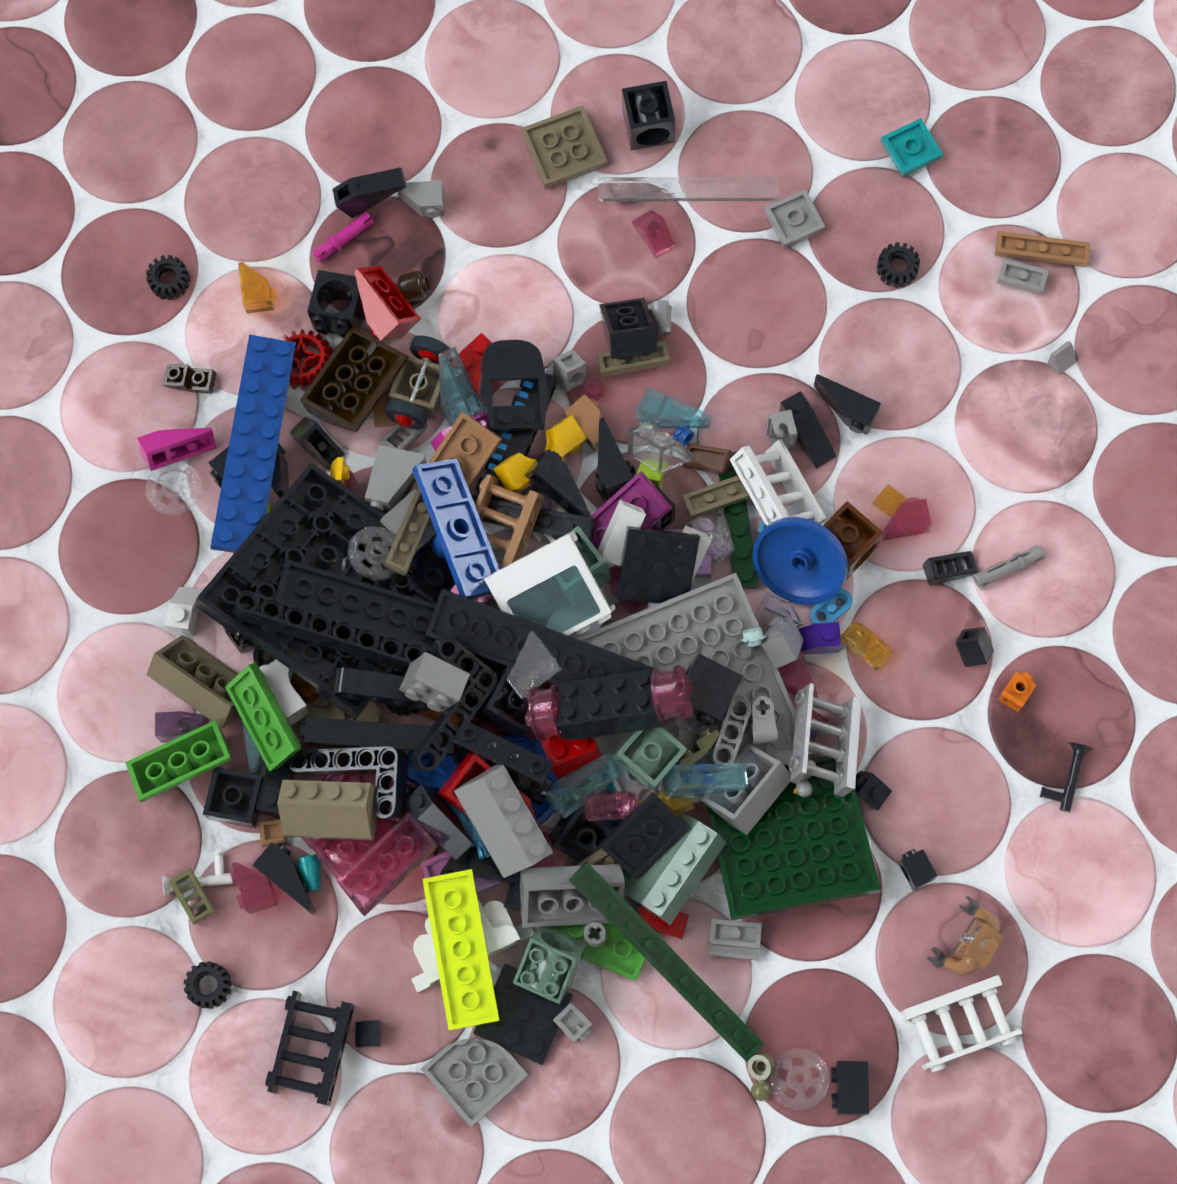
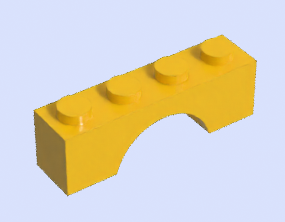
[493,415,587,492]

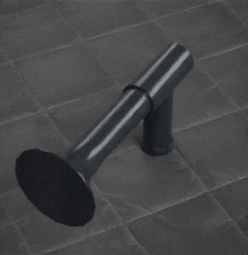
[1039,742,1094,813]

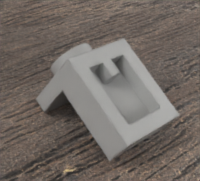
[553,1002,592,1043]

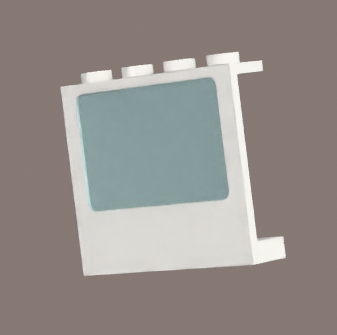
[484,530,616,635]

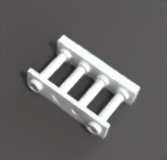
[729,439,827,526]
[901,975,1022,1073]

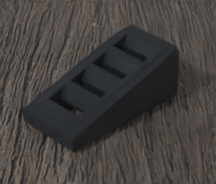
[923,551,979,586]

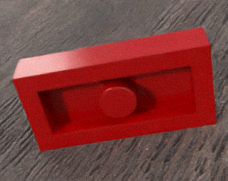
[638,906,689,940]

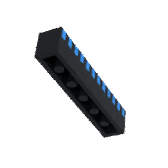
[476,373,557,502]

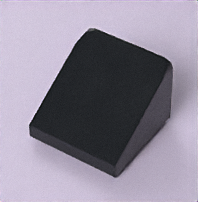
[356,1020,381,1048]

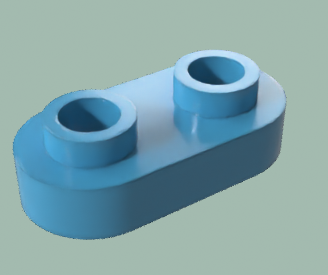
[810,589,853,624]

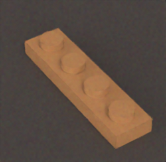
[994,231,1090,267]

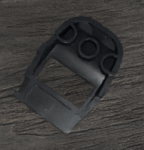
[479,340,548,432]

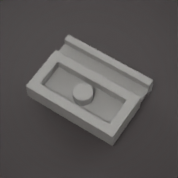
[708,918,762,961]

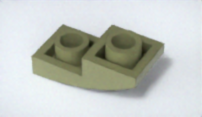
[676,728,720,772]

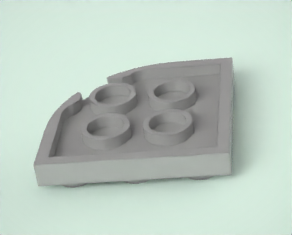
[421,1039,529,1128]

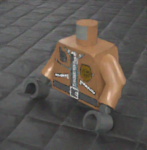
[927,896,1004,975]

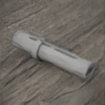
[973,545,1045,589]

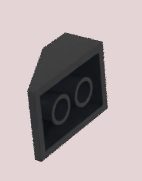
[599,298,658,360]
[548,796,623,869]

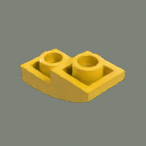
[330,457,350,486]

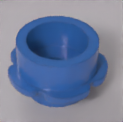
[673,425,694,447]

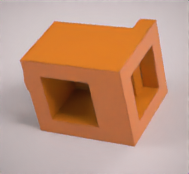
[997,672,1037,713]

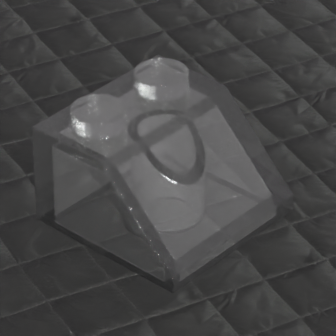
[628,422,695,473]

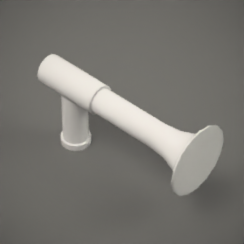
[162,852,233,899]

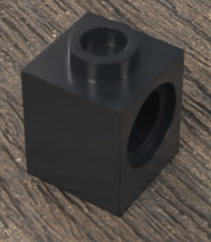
[898,849,937,891]

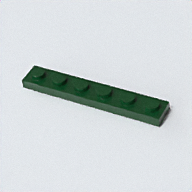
[718,452,759,590]

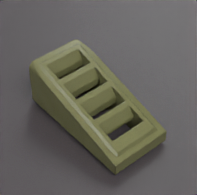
[169,868,216,925]

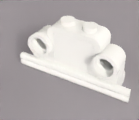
[411,900,534,993]

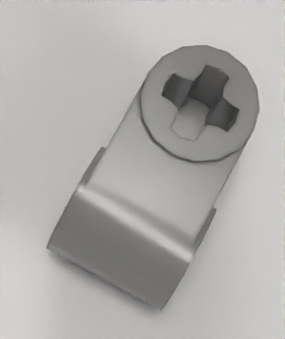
[749,696,778,745]

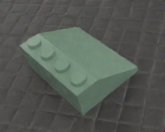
[622,810,727,925]

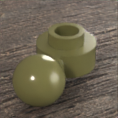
[748,1053,775,1101]

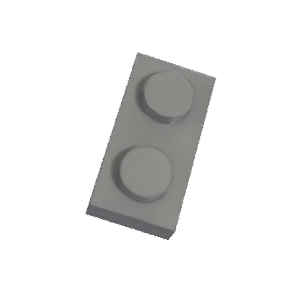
[997,259,1049,295]

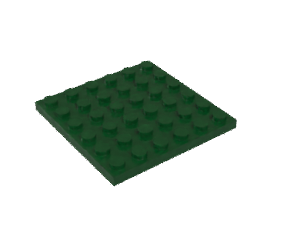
[706,756,881,921]

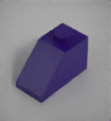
[798,622,841,655]

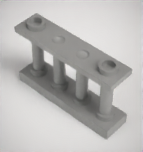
[789,683,861,797]

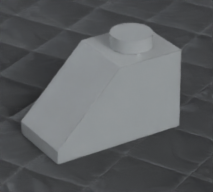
[398,180,445,218]

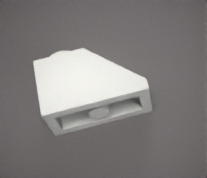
[164,587,203,637]

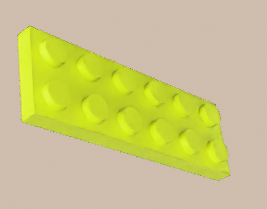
[422,869,500,1031]

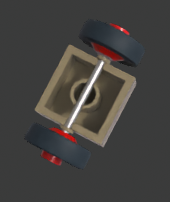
[385,335,452,429]

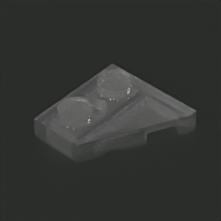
[687,508,735,564]
[507,631,562,700]

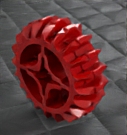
[283,328,333,391]

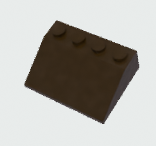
[300,326,409,433]

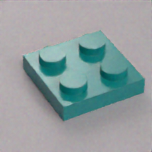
[881,118,943,177]

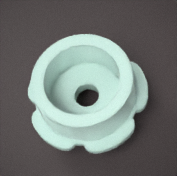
[741,628,766,646]

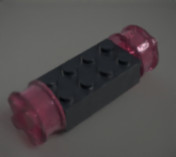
[526,665,693,742]

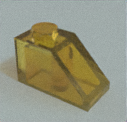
[238,262,277,314]

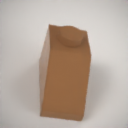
[564,394,601,452]

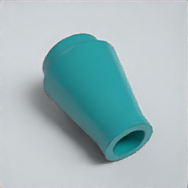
[297,854,322,892]

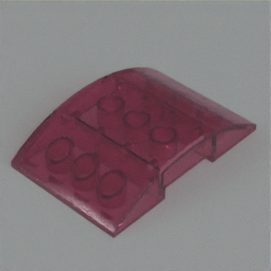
[301,757,439,916]

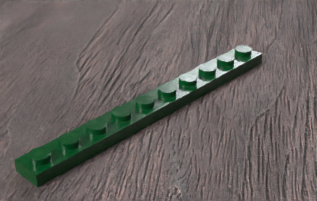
[568,862,764,1062]

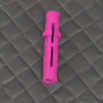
[312,212,374,263]

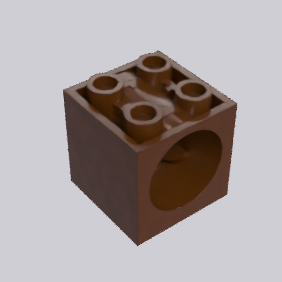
[823,501,883,580]

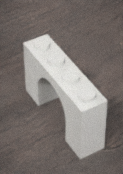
[597,500,711,582]
[259,660,308,726]

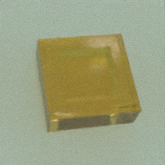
[873,484,907,518]

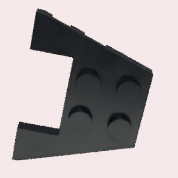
[439,846,521,912]

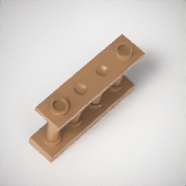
[475,474,545,569]

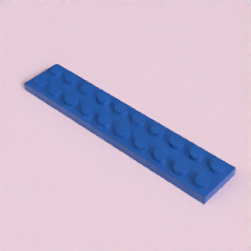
[210,334,296,553]

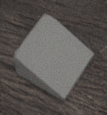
[1048,341,1076,375]

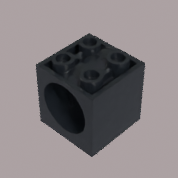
[622,81,675,151]
[307,270,365,338]
[671,653,743,726]

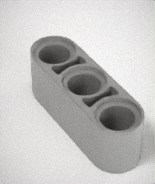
[710,697,751,768]

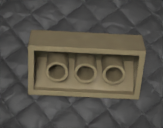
[146,635,239,728]
[277,780,378,841]

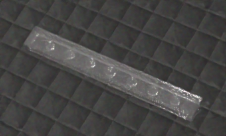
[598,177,780,202]

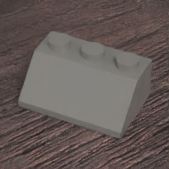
[701,743,791,835]

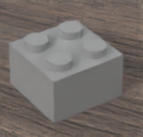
[399,652,470,712]

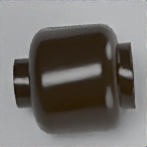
[395,271,430,303]

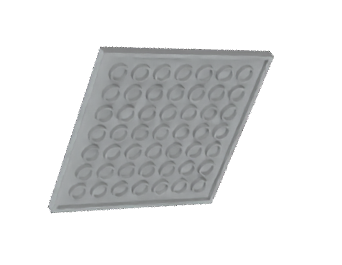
[577,573,813,817]

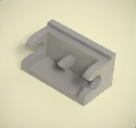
[765,410,797,451]

